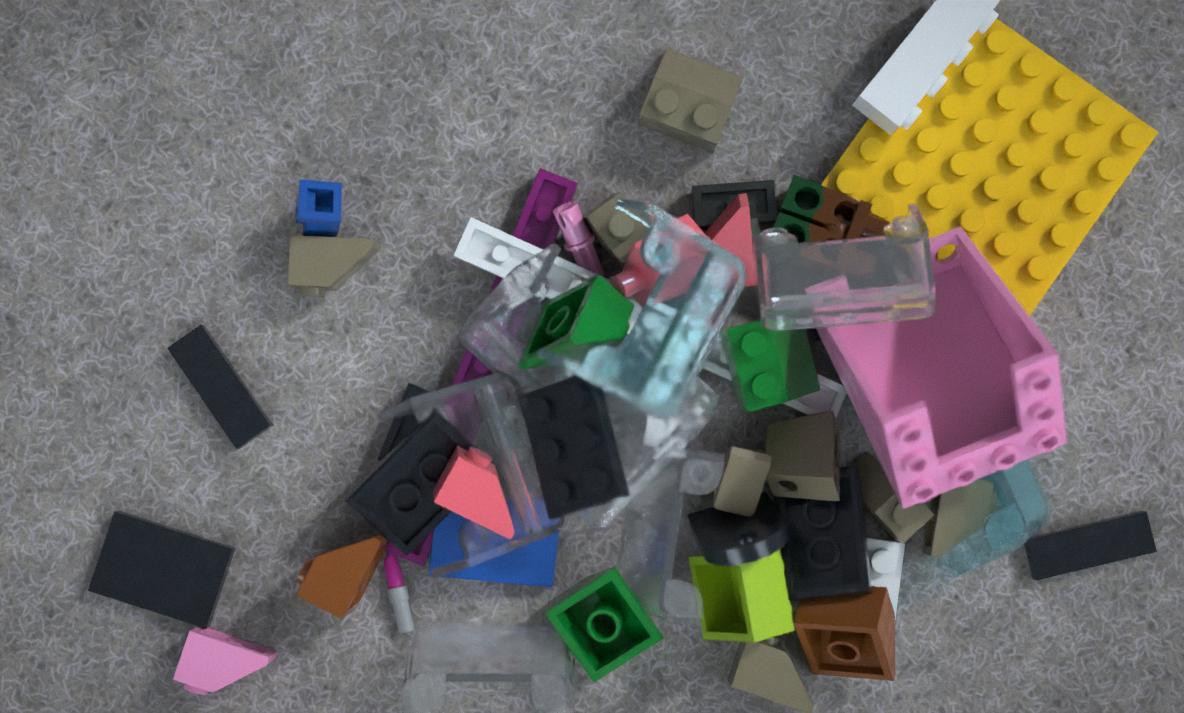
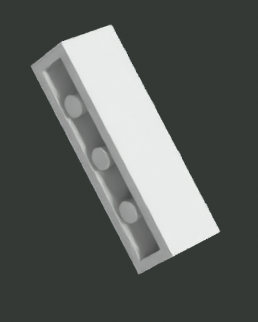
[852,0,1000,136]

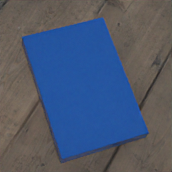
[428,498,560,587]

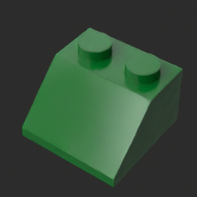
[518,274,635,370]
[719,309,821,412]
[545,567,664,683]

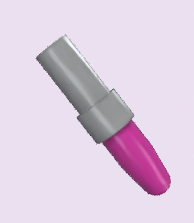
[384,554,415,634]

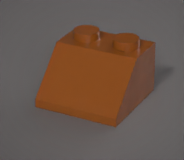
[296,533,389,619]
[793,585,895,681]

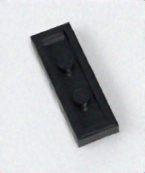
[167,325,274,449]
[1023,511,1157,580]

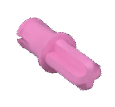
[553,201,604,277]

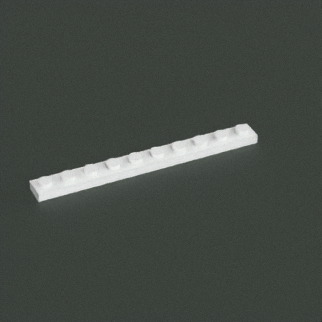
[454,217,847,419]

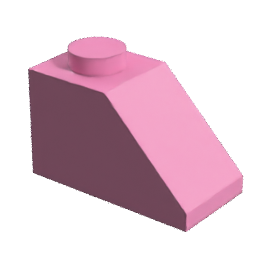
[173,626,278,695]

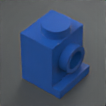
[295,179,342,237]

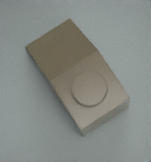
[288,235,379,297]
[852,452,934,543]
[922,479,997,558]
[727,636,814,713]

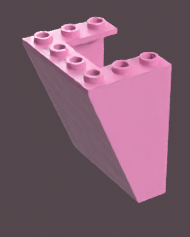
[804,226,1067,509]

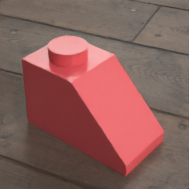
[699,193,755,290]
[433,446,515,540]

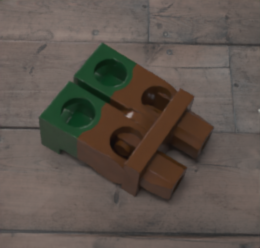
[763,175,890,281]

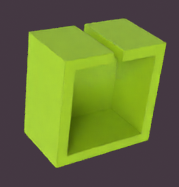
[688,549,794,643]

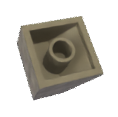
[638,49,742,153]

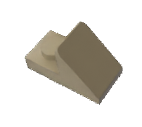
[702,446,772,517]

